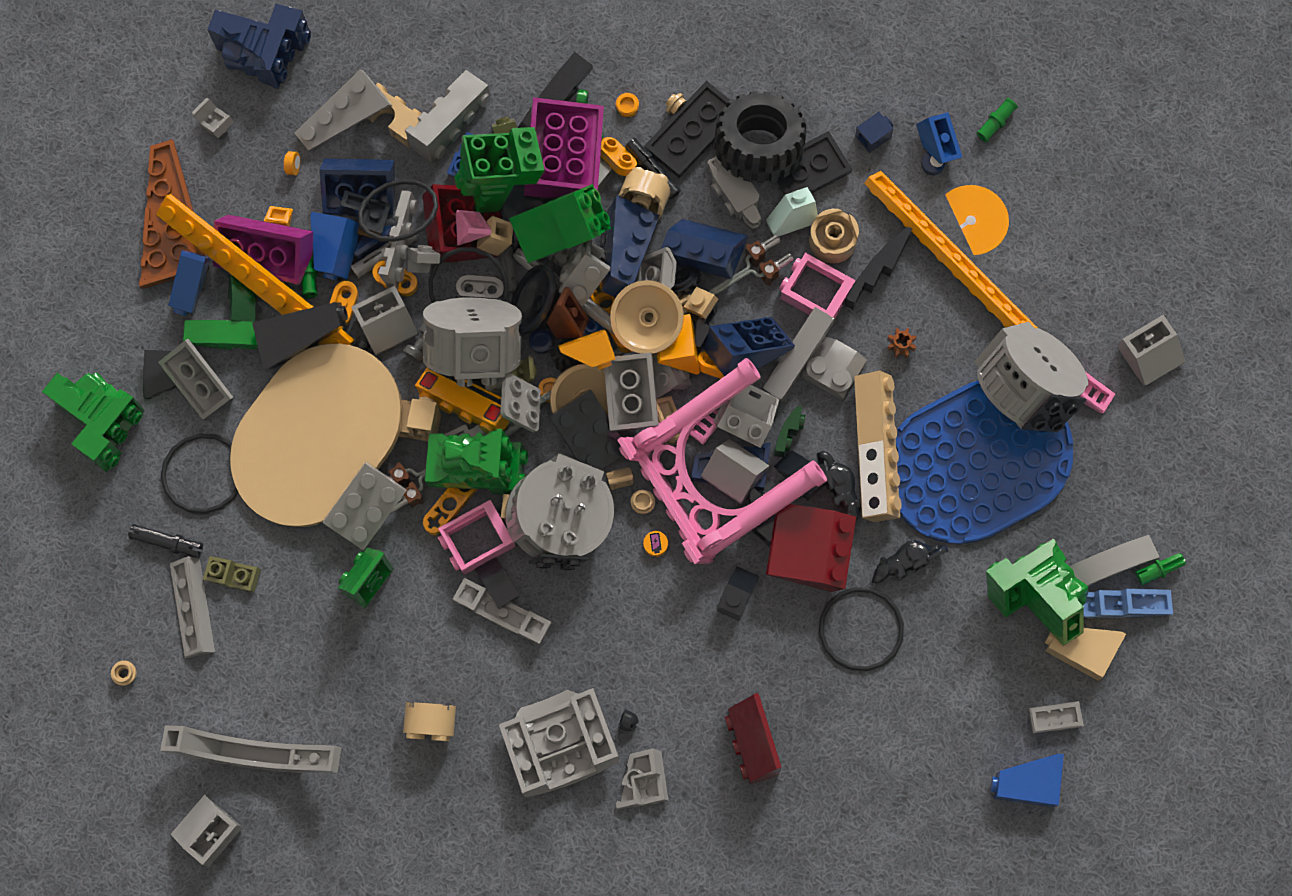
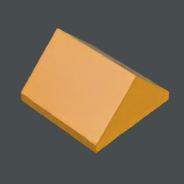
[657,314,700,375]

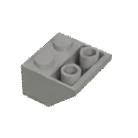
[351,285,419,356]
[1117,315,1186,387]
[171,795,243,867]

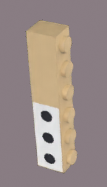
[854,371,902,522]

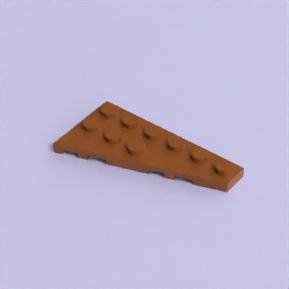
[139,139,210,289]

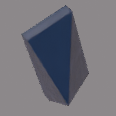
[354,225,393,261]

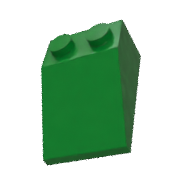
[338,548,394,608]

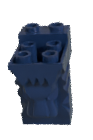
[207,3,311,89]

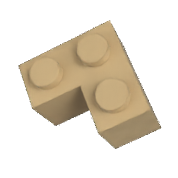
[398,397,442,441]

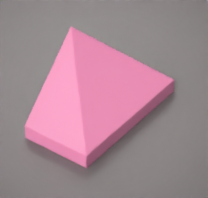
[456,210,492,246]

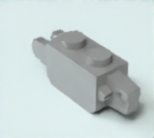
[707,156,761,230]

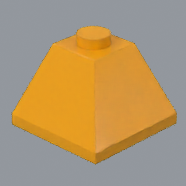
[558,329,616,370]

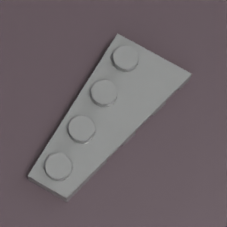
[294,69,393,151]
[378,191,418,290]

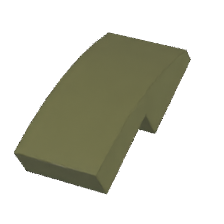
[203,556,261,593]

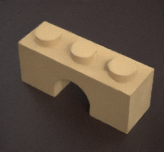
[368,83,422,148]

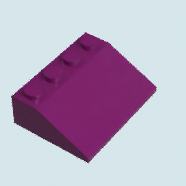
[524,97,604,198]

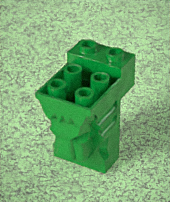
[454,127,544,213]
[509,184,611,263]
[42,372,145,472]
[425,429,528,495]
[986,539,1088,646]

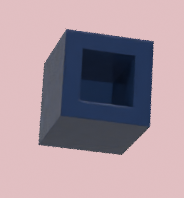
[855,111,893,153]

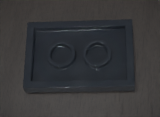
[776,131,852,196]
[549,389,622,470]

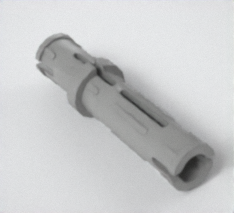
[351,235,418,279]

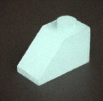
[766,187,818,237]

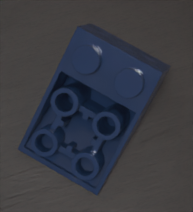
[704,317,795,376]

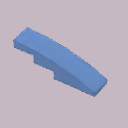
[1083,589,1173,618]

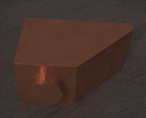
[546,287,589,338]

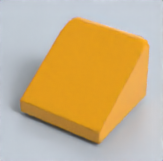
[264,206,293,227]

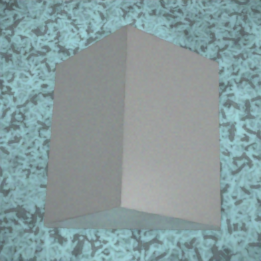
[701,439,769,504]

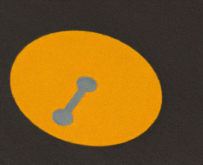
[945,185,1009,255]

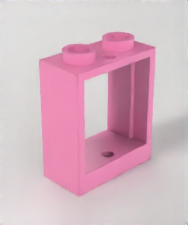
[779,253,855,318]
[438,500,516,575]

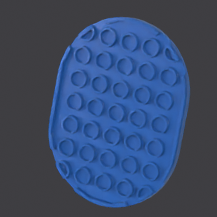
[896,380,1073,544]

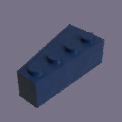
[601,195,660,298]

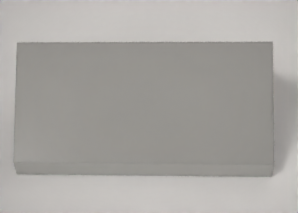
[158,339,233,420]
[604,352,659,431]

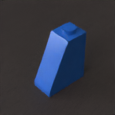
[310,212,359,281]
[168,251,211,316]
[990,754,1064,807]

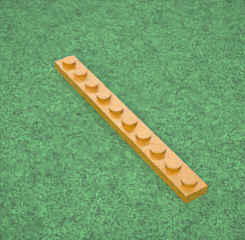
[864,171,1037,329]
[156,194,355,346]

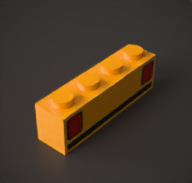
[415,367,510,434]

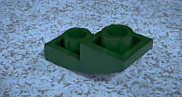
[228,275,256,322]
[774,406,806,458]

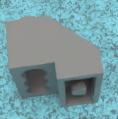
[713,385,779,448]

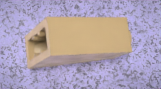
[1045,628,1126,681]

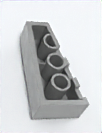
[405,70,490,164]

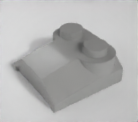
[636,247,676,289]
[801,337,867,401]

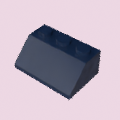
[319,159,395,215]
[661,219,748,280]

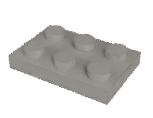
[322,462,406,550]

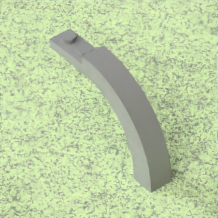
[160,725,341,773]

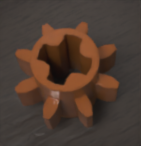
[887,328,917,358]

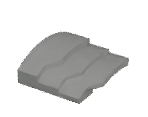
[499,688,620,797]

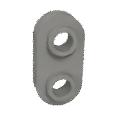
[456,275,504,298]

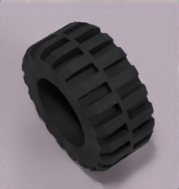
[714,91,807,183]

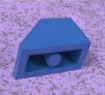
[916,112,962,164]

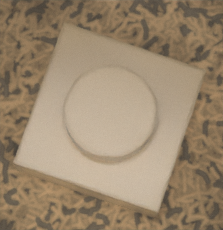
[684,287,718,319]

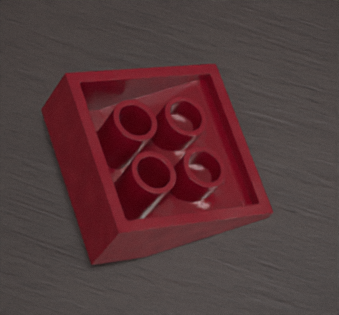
[422,184,502,262]
[766,504,856,592]
[724,693,782,784]

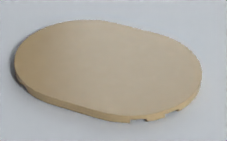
[230,344,403,527]

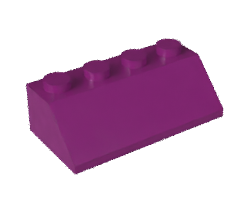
[213,215,313,284]

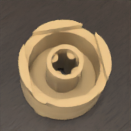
[618,167,670,220]
[809,209,859,264]
[403,702,456,741]

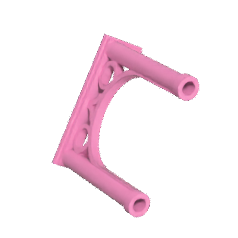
[617,358,827,564]

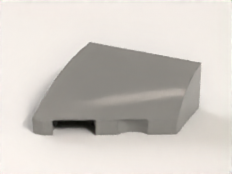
[616,748,669,809]

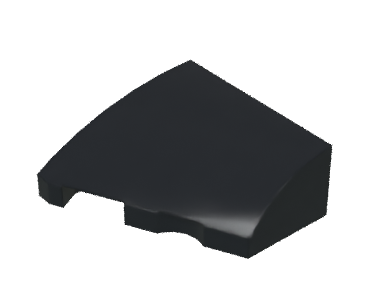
[143,350,176,399]

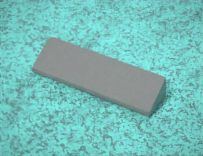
[763,307,835,401]
[170,556,215,658]

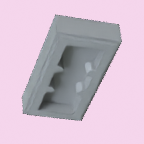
[1028,701,1084,734]

